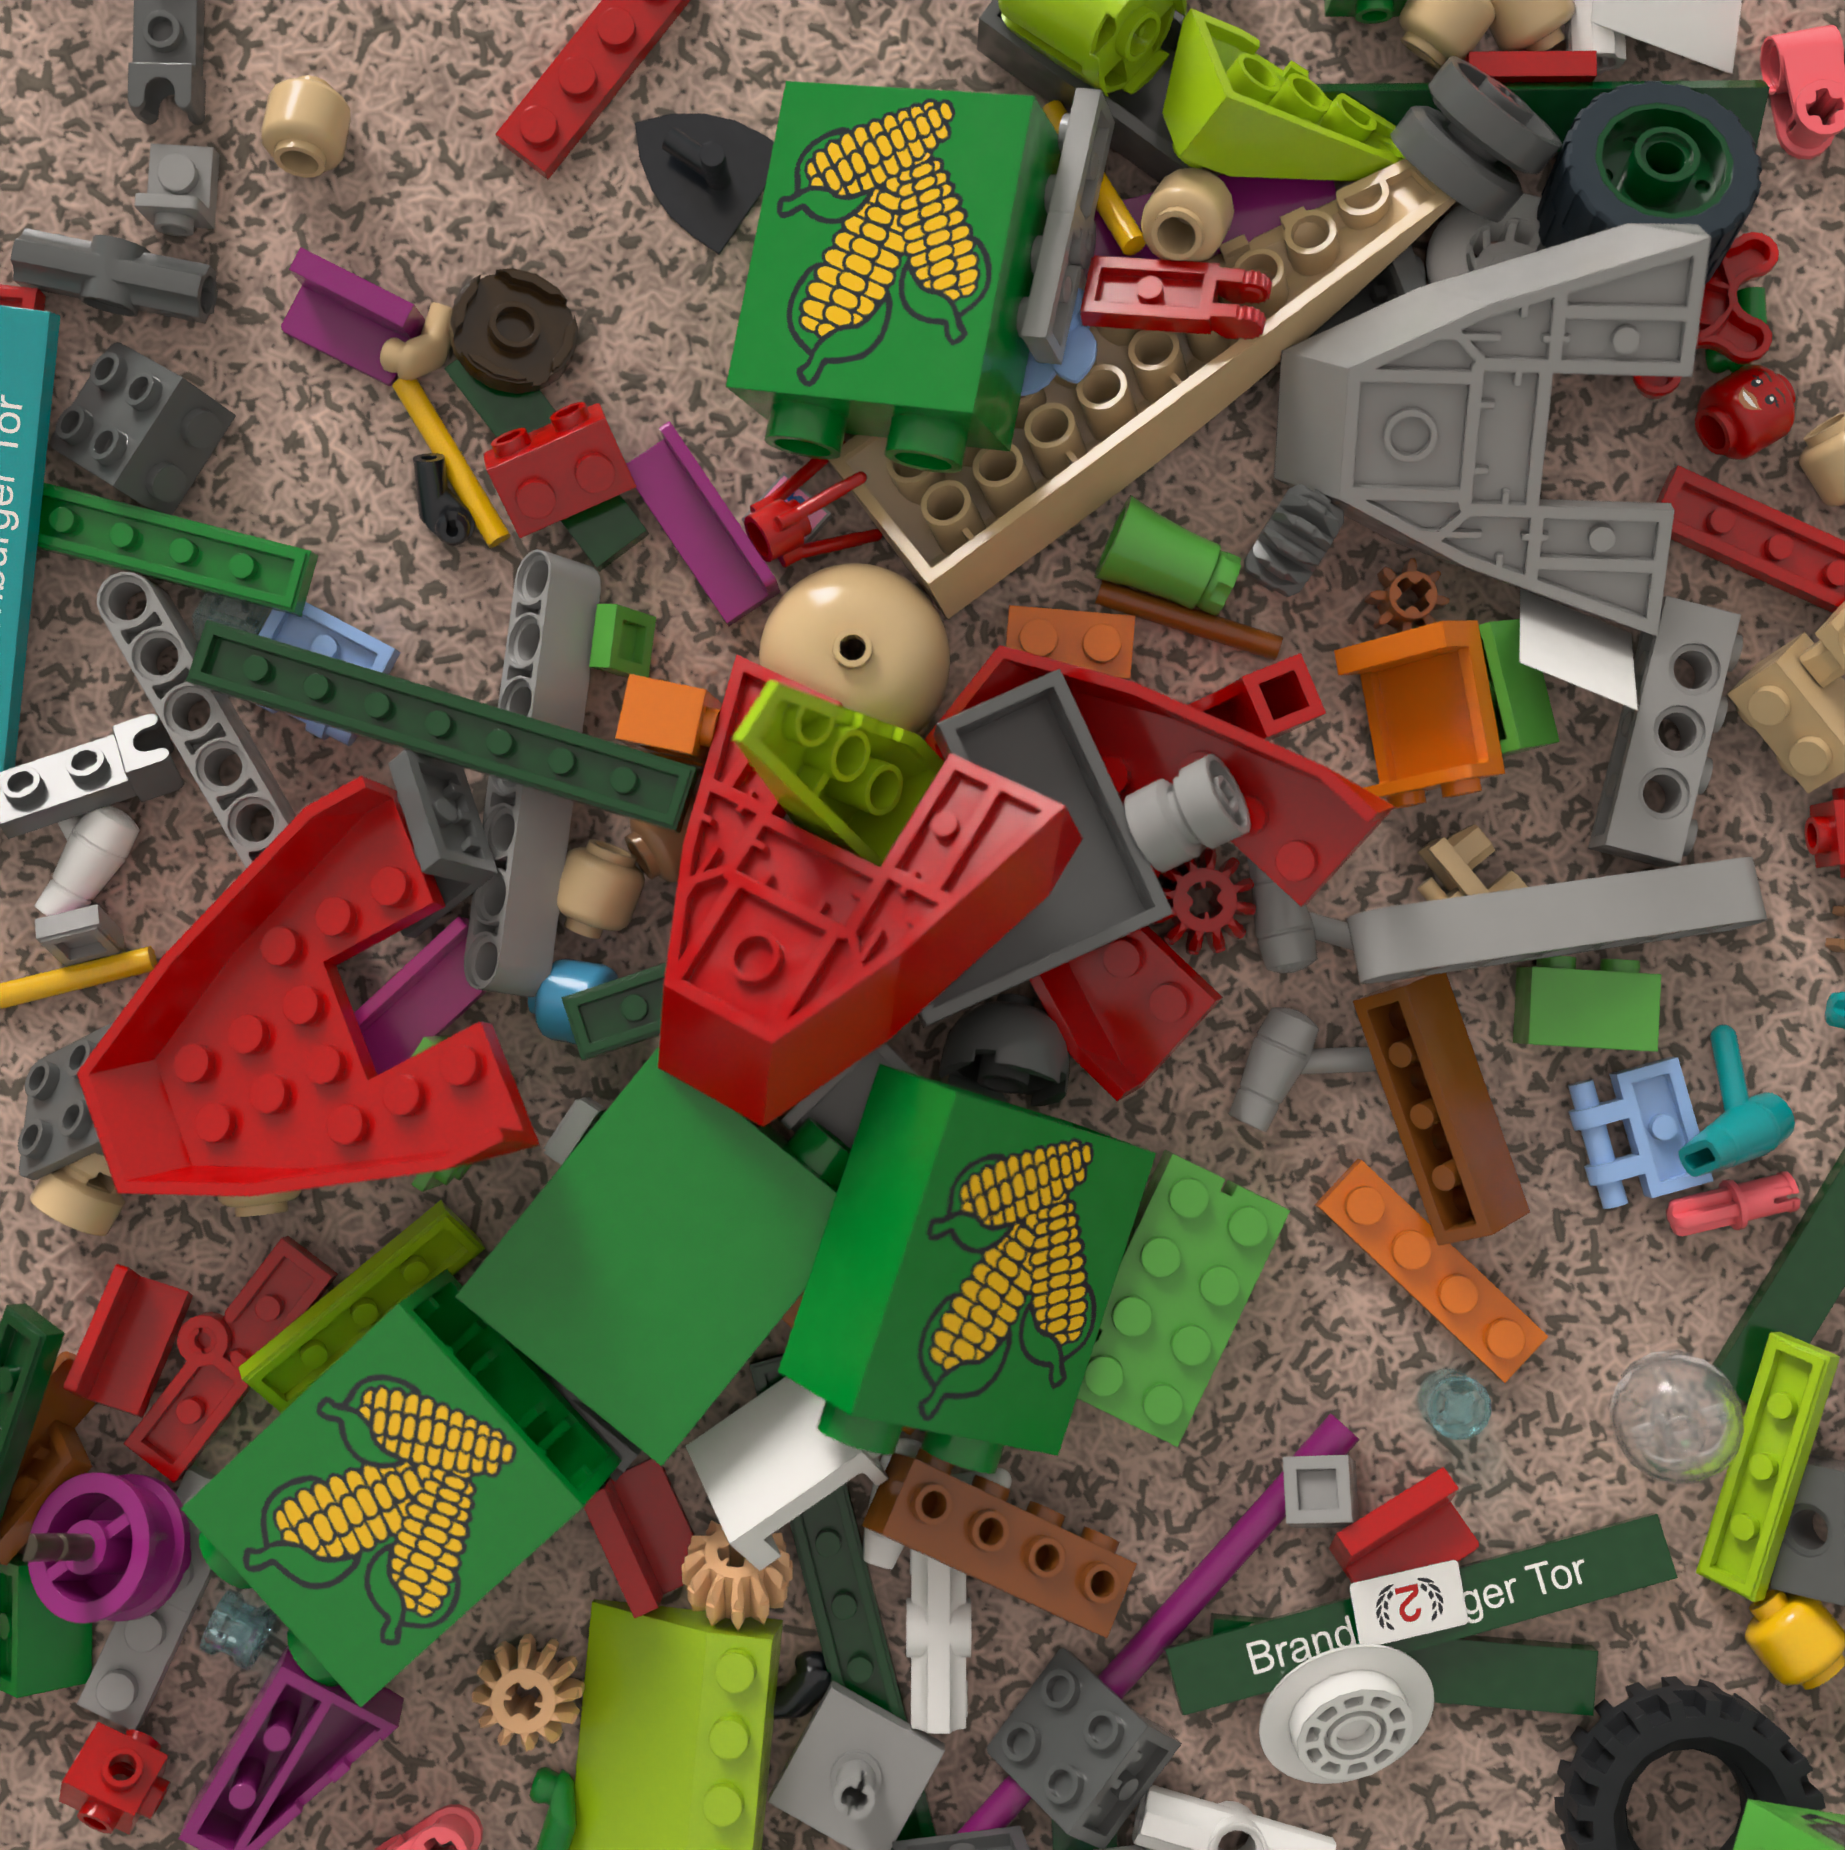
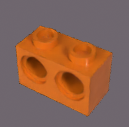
[615,674,722,768]

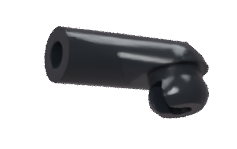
[413,453,475,546]

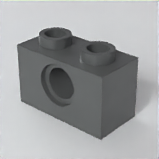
[1770,1454,1845,1606]

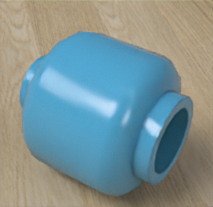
[528,958,618,1044]

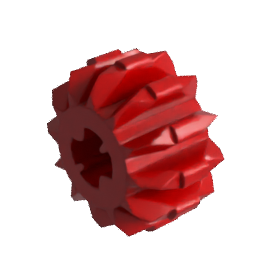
[1152,847,1256,955]

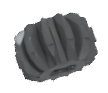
[1244,484,1344,597]

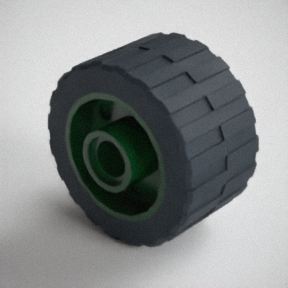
[1537,81,1762,284]

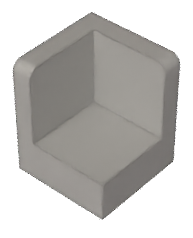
[1283,1455,1359,1528]

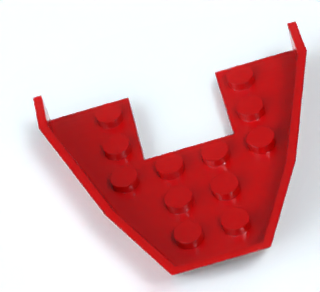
[924,645,1395,1101]
[658,654,1083,1127]
[76,775,540,1197]

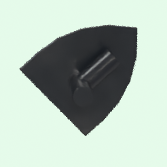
[635,113,774,255]

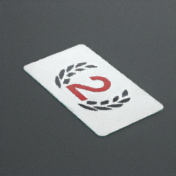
[1349,1560,1468,1645]

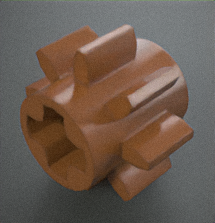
[1365,558,1450,633]

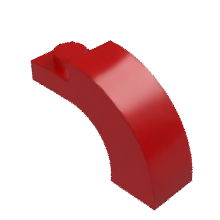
[1188,653,1326,741]

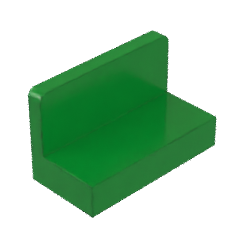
[0,1553,92,1698]

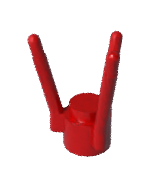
[744,440,882,568]

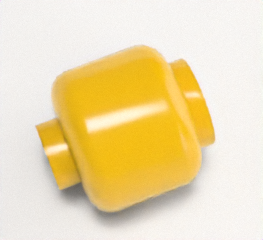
[1745,1589,1845,1690]

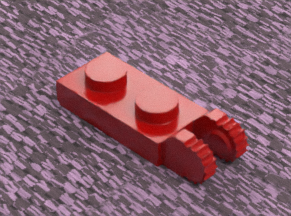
[1080,255,1272,340]

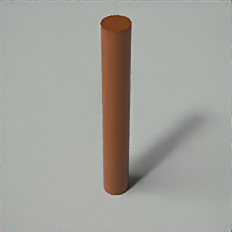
[1095,580,1283,661]

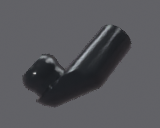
[773,1651,831,1720]

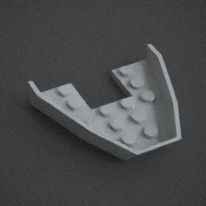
[1274,223,1711,637]

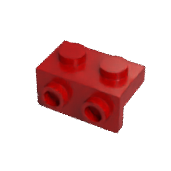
[483,402,637,538]

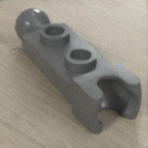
[128,0,206,125]
[0,713,184,839]

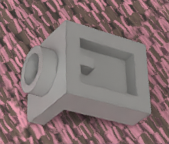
[134,143,220,236]

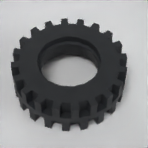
[1554,1676,1826,1850]

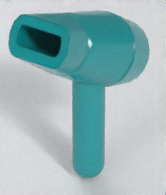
[1678,1025,1795,1177]

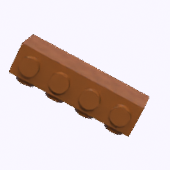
[1353,973,1530,1246]
[861,1448,1137,1638]

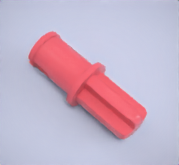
[1666,1171,1801,1237]

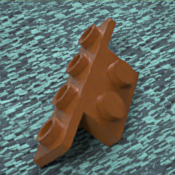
[0,1351,96,1565]

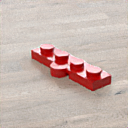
[124,1236,338,1483]

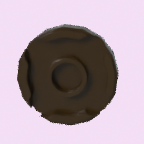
[448,268,578,394]

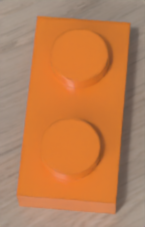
[1005,605,1135,680]

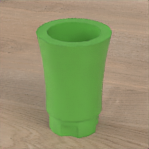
[1094,495,1241,616]

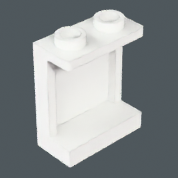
[686,1377,889,1571]

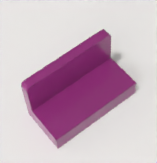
[281,247,425,386]

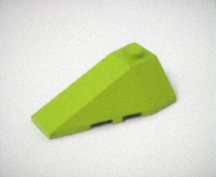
[732,680,945,867]

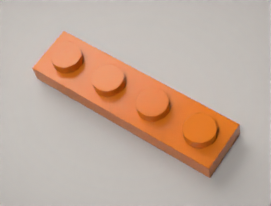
[1315,1159,1549,1383]

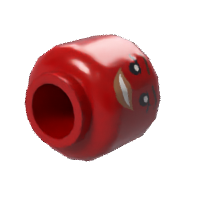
[1695,364,1796,460]

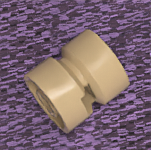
[30,1153,126,1236]

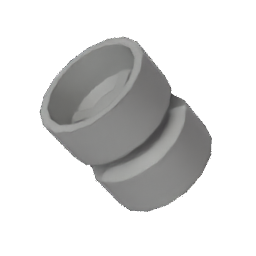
[1124,754,1251,873]

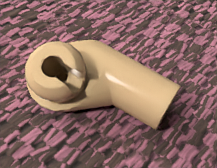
[380,302,453,380]

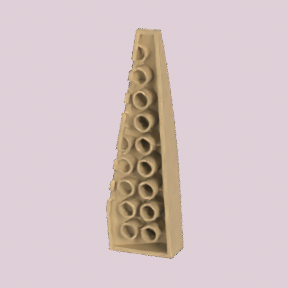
[828,158,1456,620]

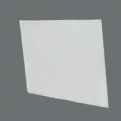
[1590,0,1742,74]
[1519,589,1638,711]

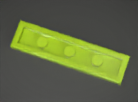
[238,1200,485,1413]
[1696,1332,1840,1602]

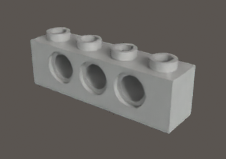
[1588,596,1743,867]

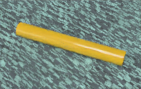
[1042,100,1146,255]
[392,378,511,548]
[0,946,157,1009]

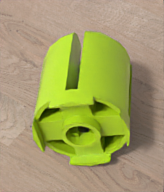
[998,0,1187,97]

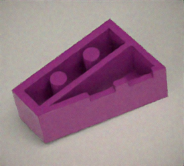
[178,1645,404,1850]

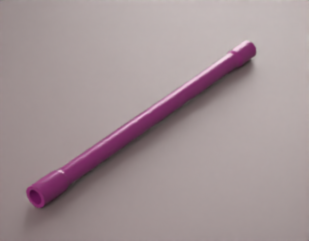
[956,1413,1360,1834]

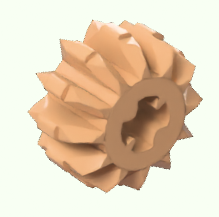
[682,1520,793,1631]
[472,1633,585,1752]

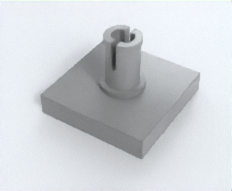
[768,1680,945,1850]

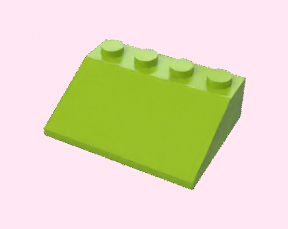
[569,1599,783,1850]

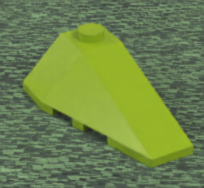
[1162,8,1405,181]

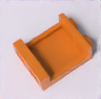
[1334,620,1505,809]

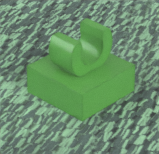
[589,604,656,678]

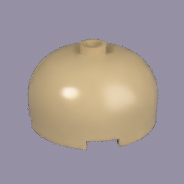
[759,563,950,734]

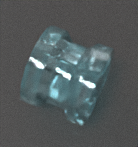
[1417,1368,1492,1440]
[199,1589,277,1671]

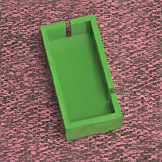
[1077,1149,1290,1447]

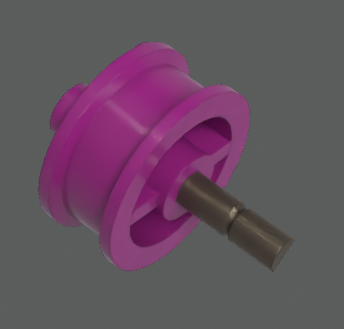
[23,1472,192,1623]

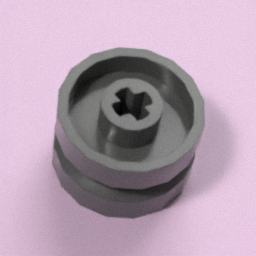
[1390,56,1562,223]

